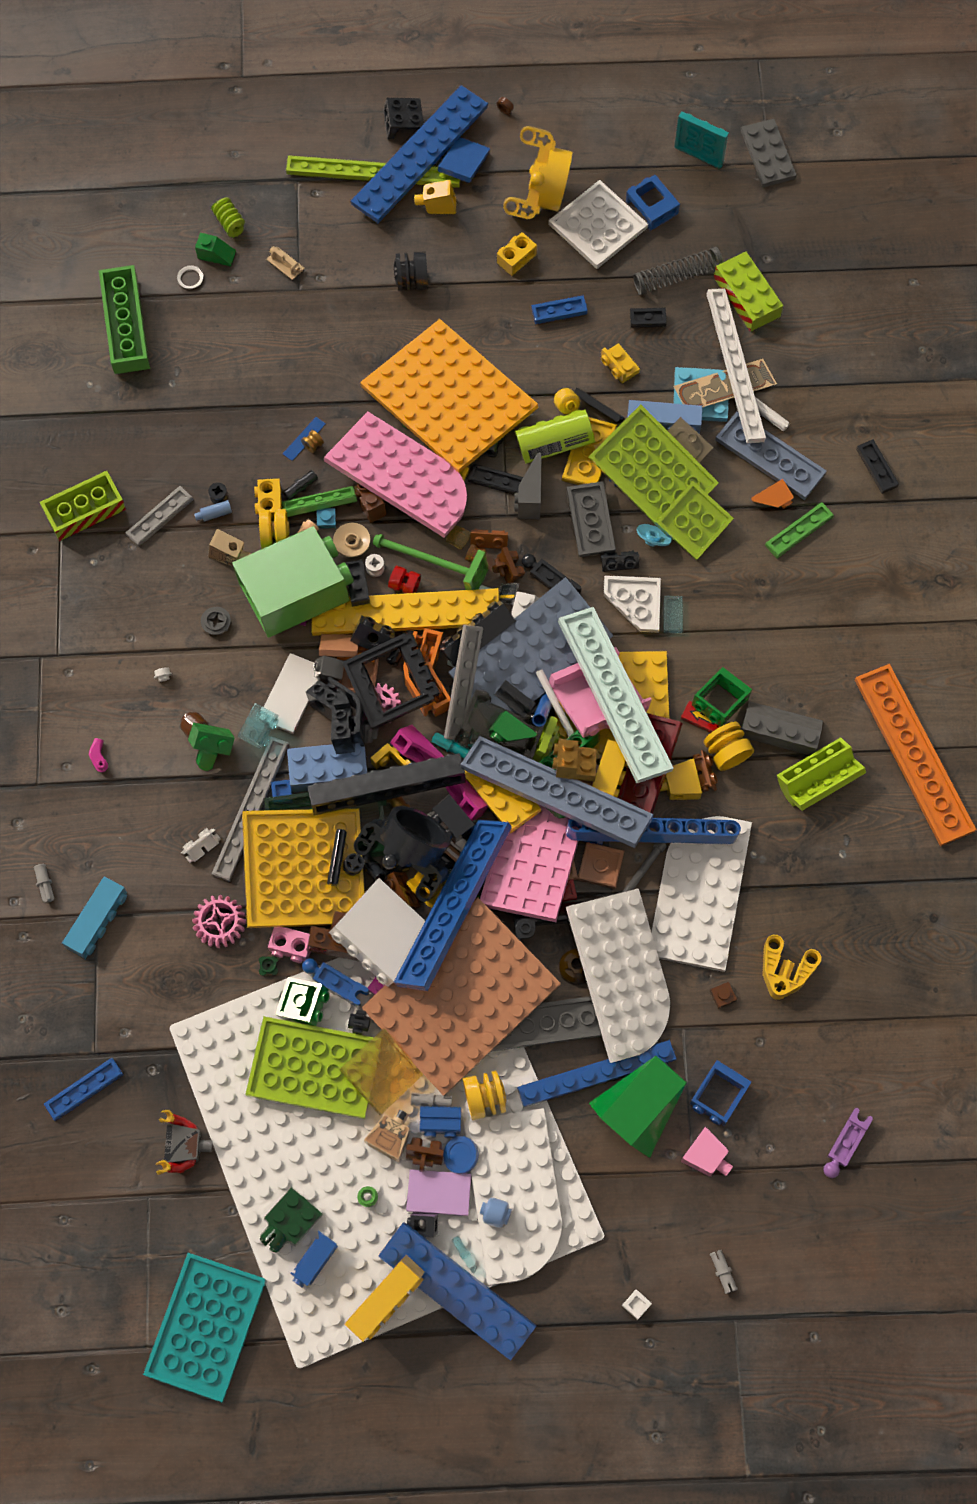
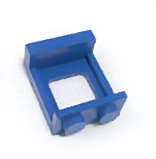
[626,175,680,231]

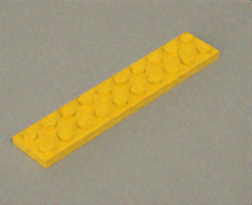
[312,588,499,636]

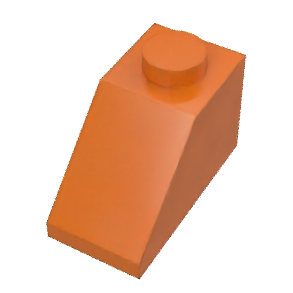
[751,479,794,508]

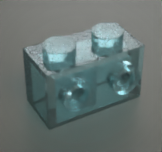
[237,703,279,749]

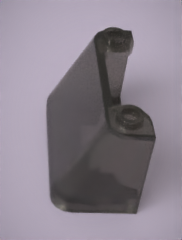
[454,689,545,759]

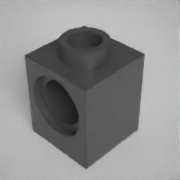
[313,656,344,681]

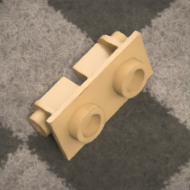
[267,246,304,280]

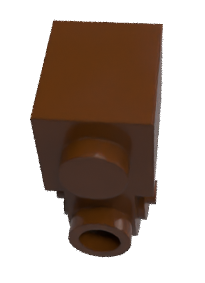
[354,483,387,523]

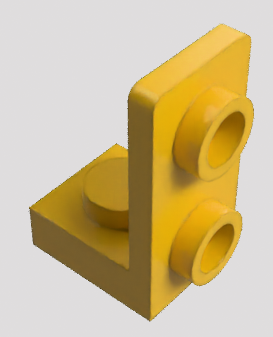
[371,743,411,769]

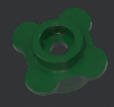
[259,956,278,976]

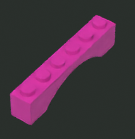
[390,725,488,821]

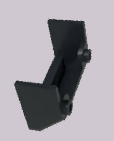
[514,901,584,941]

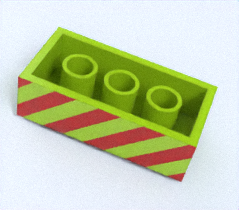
[714,252,783,332]
[40,471,126,541]

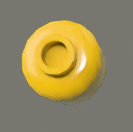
[554,388,580,415]

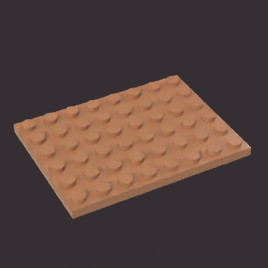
[362,898,561,1096]

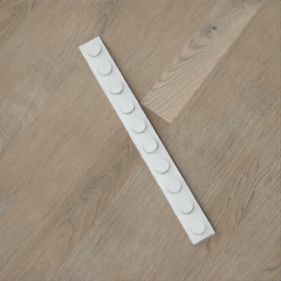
[707,289,766,443]

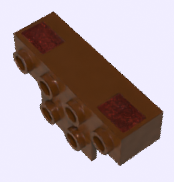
[306,911,359,961]

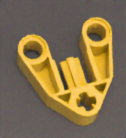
[763,935,821,1000]

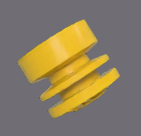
[703,722,754,771]
[463,1070,507,1121]

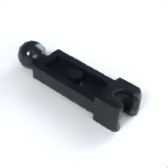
[521,554,582,594]

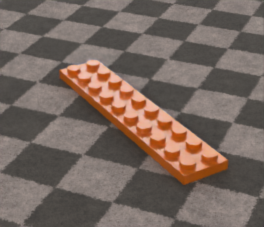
[855,664,976,846]

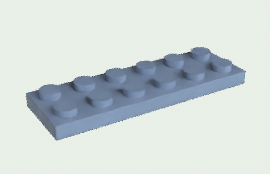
[715,411,826,500]

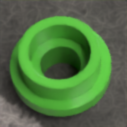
[357,1186,378,1207]

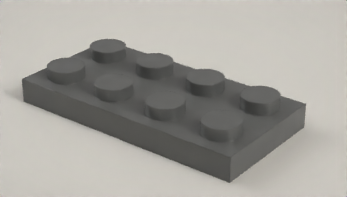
[741,119,796,187]
[567,481,616,557]

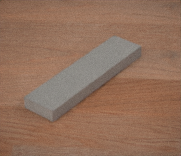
[126,486,193,547]

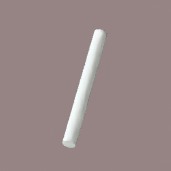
[536,669,574,737]

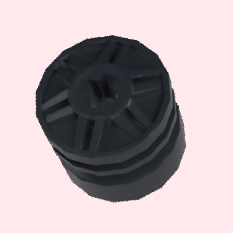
[394,251,428,292]

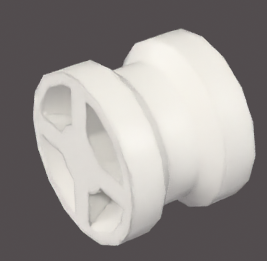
[365,554,384,577]

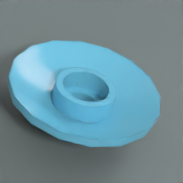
[636,524,672,546]

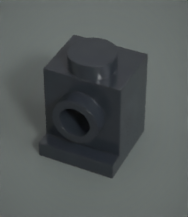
[407,1212,438,1238]

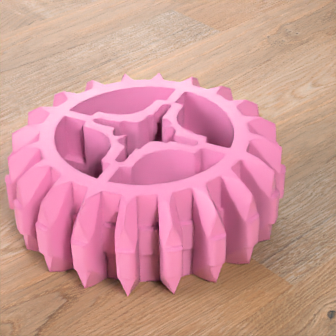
[192,895,246,948]

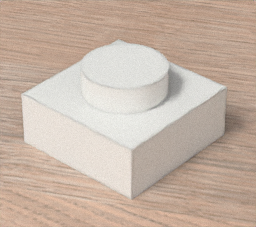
[622,1290,652,1320]

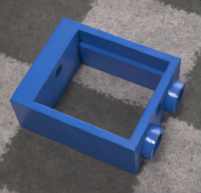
[690,1060,751,1126]

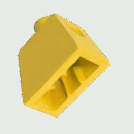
[414,180,456,214]
[661,759,702,800]

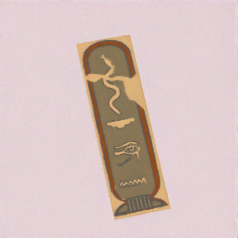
[673,359,777,407]

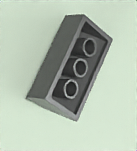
[741,701,823,755]

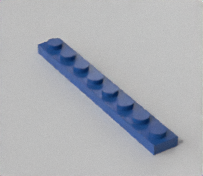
[517,1040,676,1108]

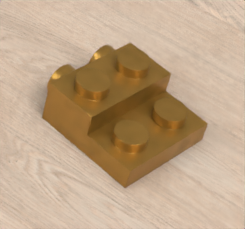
[553,739,597,782]

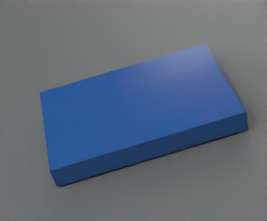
[438,137,490,183]

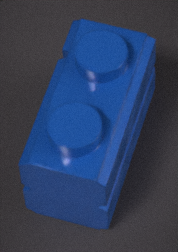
[420,1107,461,1138]

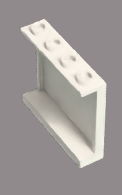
[329,878,425,987]

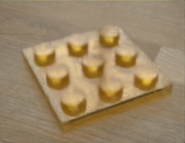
[339,1028,423,1115]

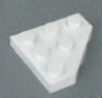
[604,576,661,633]

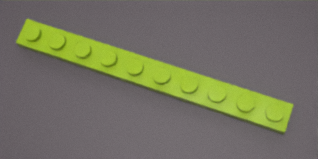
[286,156,460,188]

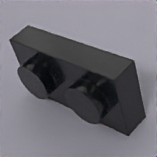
[630,307,667,328]

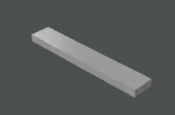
[444,625,483,741]

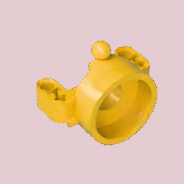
[504,126,572,219]

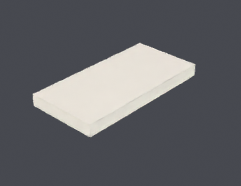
[258,653,320,734]

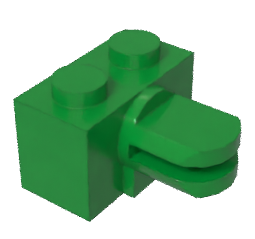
[188,722,235,771]

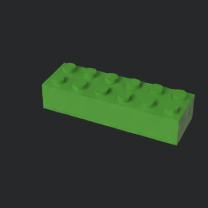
[99,265,150,374]

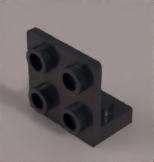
[383,98,424,139]

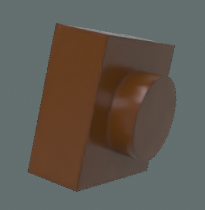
[710,982,737,1009]

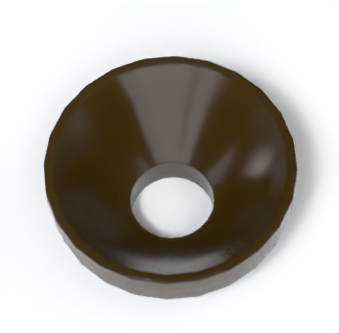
[559,949,587,985]

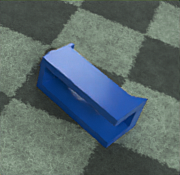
[290,1231,338,1288]

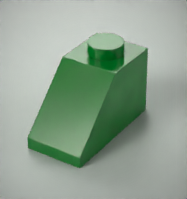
[195,233,236,267]

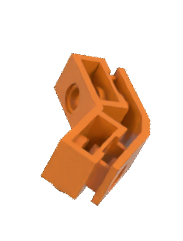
[403,628,451,717]

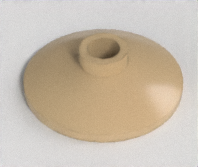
[333,523,370,557]

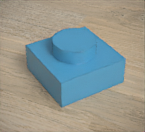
[317,508,336,529]

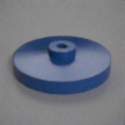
[443,1136,479,1174]

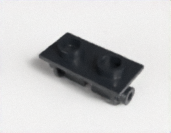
[601,550,639,572]
[494,680,536,718]

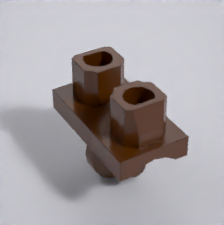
[492,547,525,585]
[406,1137,444,1172]

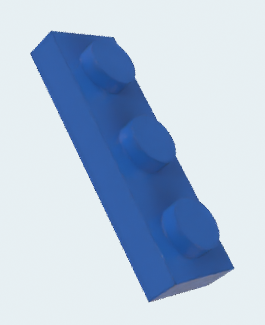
[531,295,588,324]

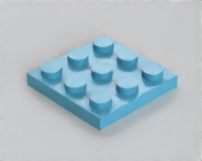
[673,367,728,422]

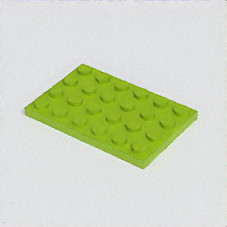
[588,404,719,536]
[245,1016,382,1119]

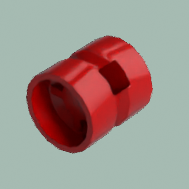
[388,565,422,594]

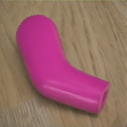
[89,738,108,772]

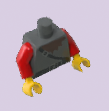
[156,1110,213,1175]

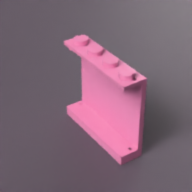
[549,647,652,738]

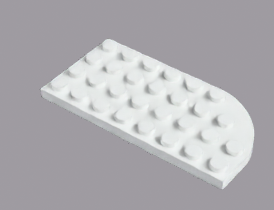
[651,816,752,972]
[566,888,670,1063]
[463,1108,562,1286]

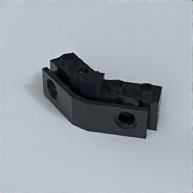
[306,677,365,754]

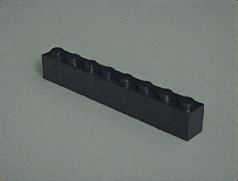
[307,753,466,816]

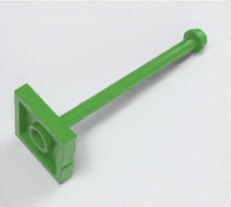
[373,534,489,590]

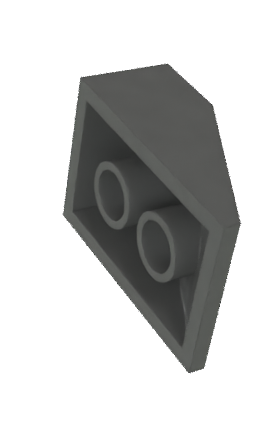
[514,453,541,519]

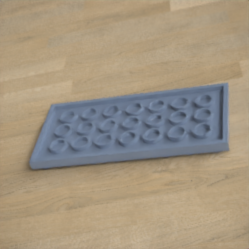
[448,577,613,726]

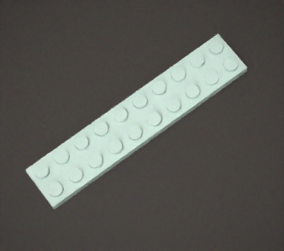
[558,607,673,783]

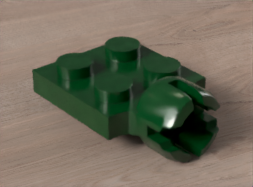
[260,1187,322,1253]

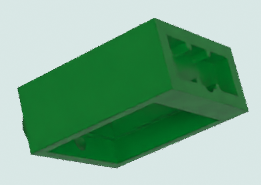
[692,667,752,727]

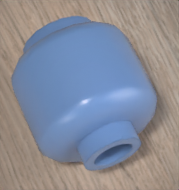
[480,1197,512,1228]

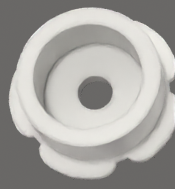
[154,668,172,682]

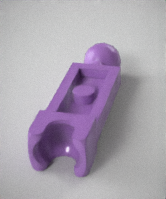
[824,1108,873,1178]

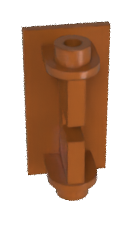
[470,529,508,549]
[693,750,718,792]

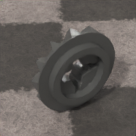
[201,607,231,636]

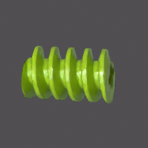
[211,197,245,237]

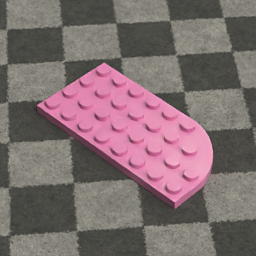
[324,412,467,538]
[480,804,580,922]

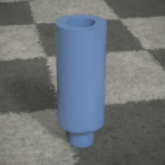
[194,500,232,521]

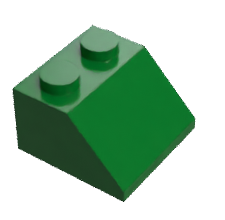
[488,711,537,743]

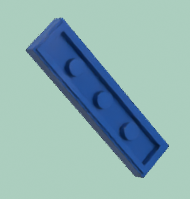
[44,1058,123,1121]

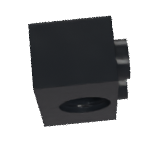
[350,615,396,657]

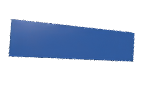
[283,417,326,461]

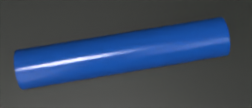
[532,692,552,727]

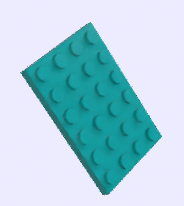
[143,1253,266,1403]

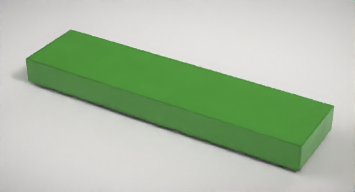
[282,486,357,517]
[765,502,834,559]

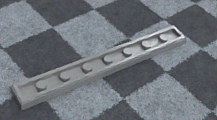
[212,737,289,882]

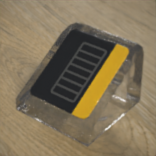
[499,583,519,605]

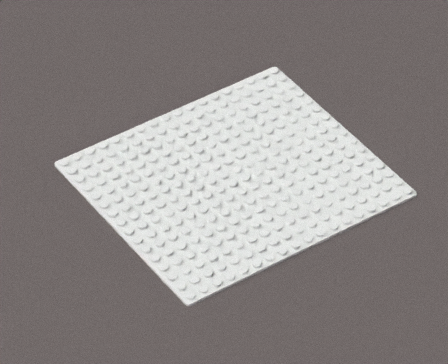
[170,957,604,1368]

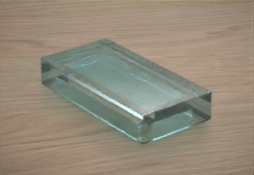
[663,596,683,633]

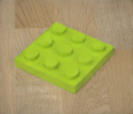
[655,481,734,560]

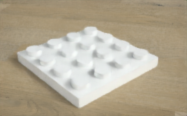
[549,180,648,269]

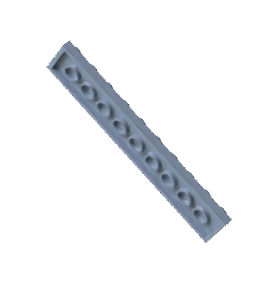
[461,736,653,848]

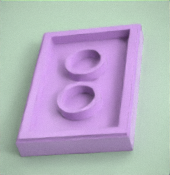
[406,1169,471,1216]

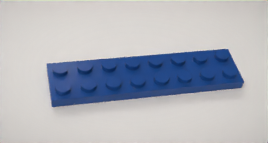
[378,1222,536,1361]

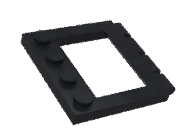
[342,634,440,730]

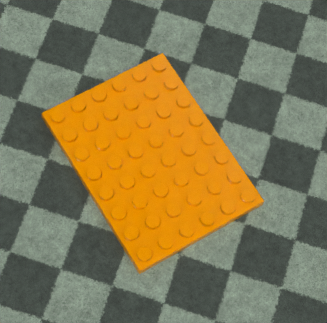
[360,319,538,473]

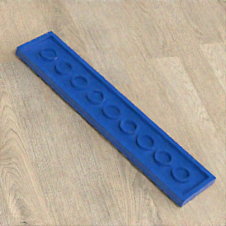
[351,85,488,223]
[393,820,512,991]

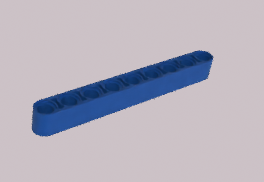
[565,818,741,844]

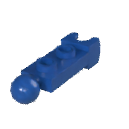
[302,958,370,1008]

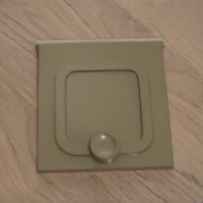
[668,417,714,463]

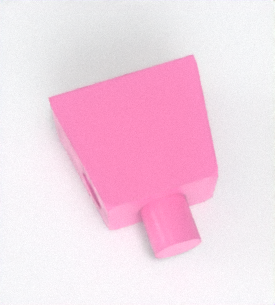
[681,1127,733,1177]

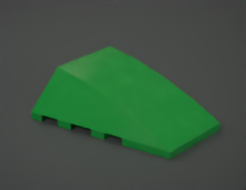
[589,1055,687,1158]

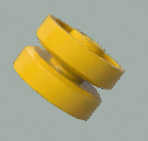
[259,509,290,549]

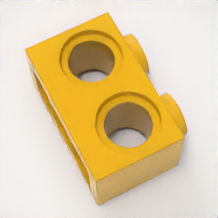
[497,232,537,276]
[254,479,282,520]

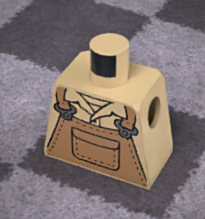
[208,529,251,566]
[364,1109,410,1162]

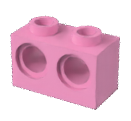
[268,927,310,963]

